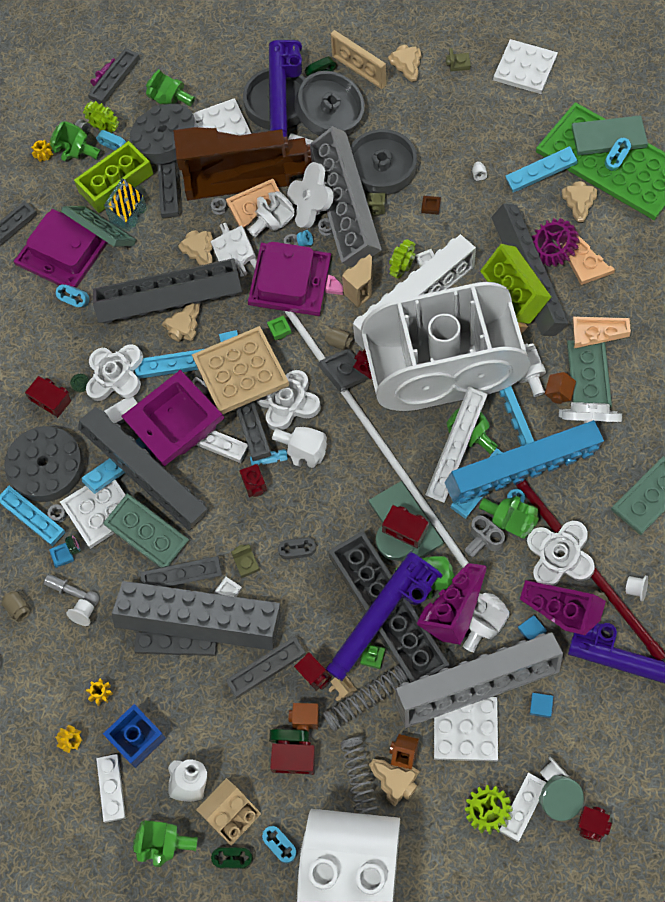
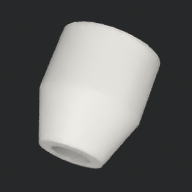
[472,162,487,181]

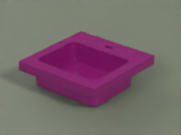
[13,209,108,288]
[248,242,331,316]
[121,370,224,466]

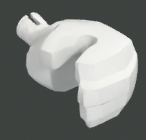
[247,191,294,238]
[518,344,546,397]
[272,427,327,468]
[463,593,510,653]
[168,760,207,802]

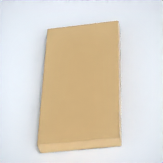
[331,30,386,89]

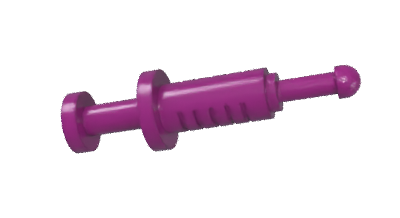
[90,58,115,86]

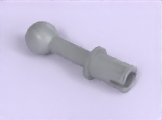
[44,574,99,606]

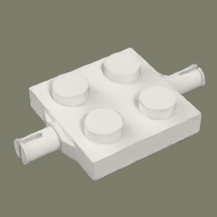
[211,223,256,277]

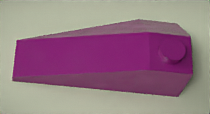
[417,563,487,645]
[520,580,606,636]

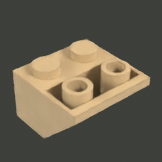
[342,254,373,307]
[196,778,261,846]

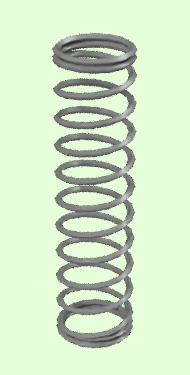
[323,665,409,732]
[340,737,379,816]

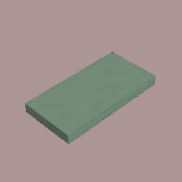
[571,116,648,155]
[61,206,136,247]
[567,340,612,409]
[611,456,665,535]
[369,481,444,558]
[103,493,189,568]

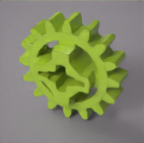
[83,101,119,133]
[389,239,416,279]
[465,785,513,835]

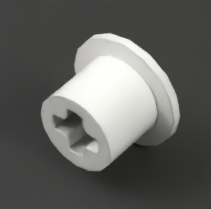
[626,575,648,601]
[66,599,94,626]
[540,757,569,781]

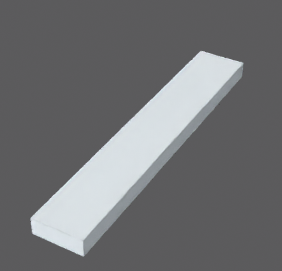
[425,387,488,503]

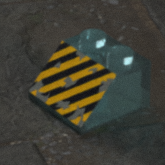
[104,178,146,232]

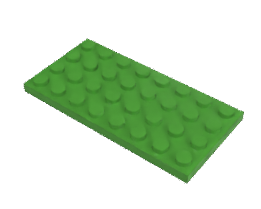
[536,102,665,221]

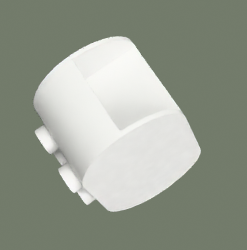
[361,282,530,411]
[297,809,400,902]

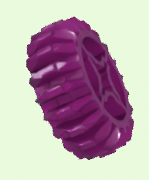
[532,218,580,267]

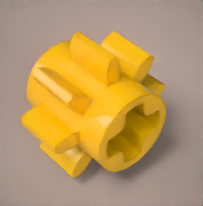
[31,140,53,162]
[86,678,113,706]
[55,725,82,753]

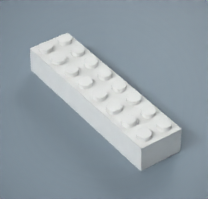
[353,234,476,350]

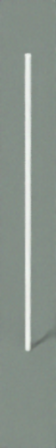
[250,258,469,568]

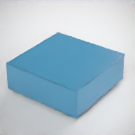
[49,542,74,568]
[518,615,547,641]
[530,693,553,718]

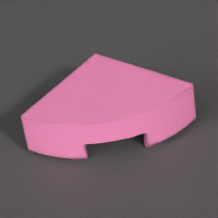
[325,275,343,295]

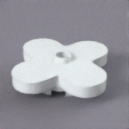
[287,162,333,229]
[86,345,143,401]
[256,370,321,430]
[559,402,622,423]
[527,521,595,586]

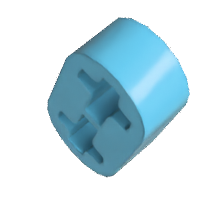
[96,130,126,150]
[605,138,631,170]
[56,284,90,307]
[262,826,297,863]

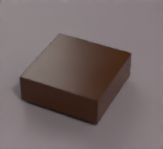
[421,195,441,215]

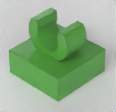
[267,315,292,340]
[360,644,385,669]

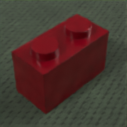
[25,376,71,418]
[382,505,429,549]
[294,652,331,691]
[270,741,315,775]

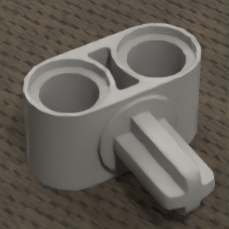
[465,516,505,557]

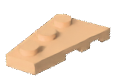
[226,179,280,229]
[563,236,615,285]
[572,317,631,348]

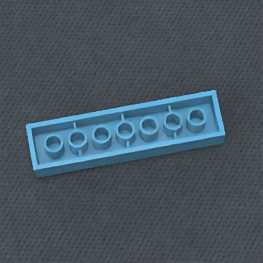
[444,420,604,504]

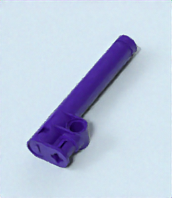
[269,40,302,137]
[326,552,443,681]
[568,623,665,684]

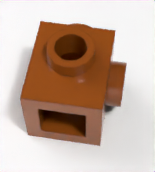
[545,372,576,404]
[288,703,319,732]
[389,734,419,770]

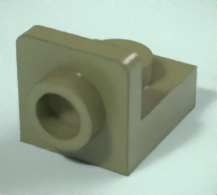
[446,48,471,72]
[367,193,385,216]
[231,544,260,578]

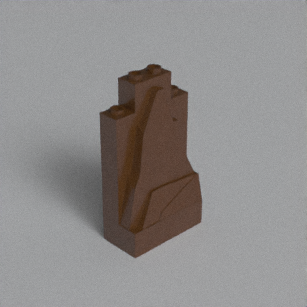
[173,127,312,201]

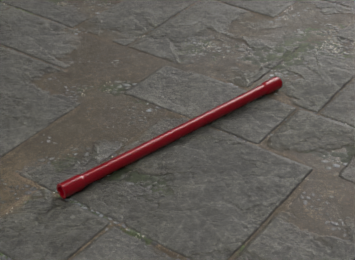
[516,478,665,661]

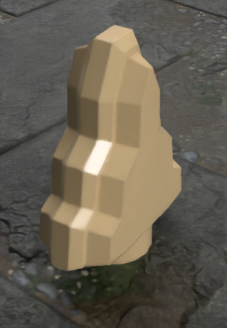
[388,45,421,82]
[561,181,597,222]
[178,230,213,265]
[161,303,200,342]
[369,759,420,807]

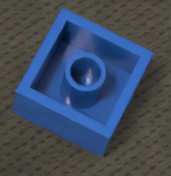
[103,704,166,768]

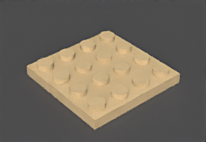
[192,326,290,414]

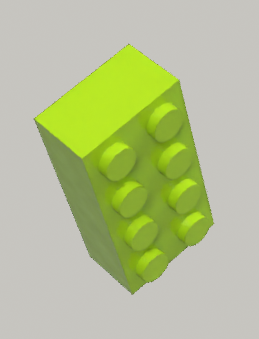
[74,141,153,213]
[480,244,551,324]

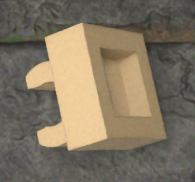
[329,676,357,701]

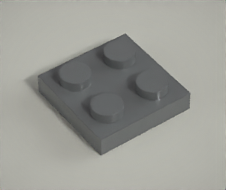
[318,348,369,392]

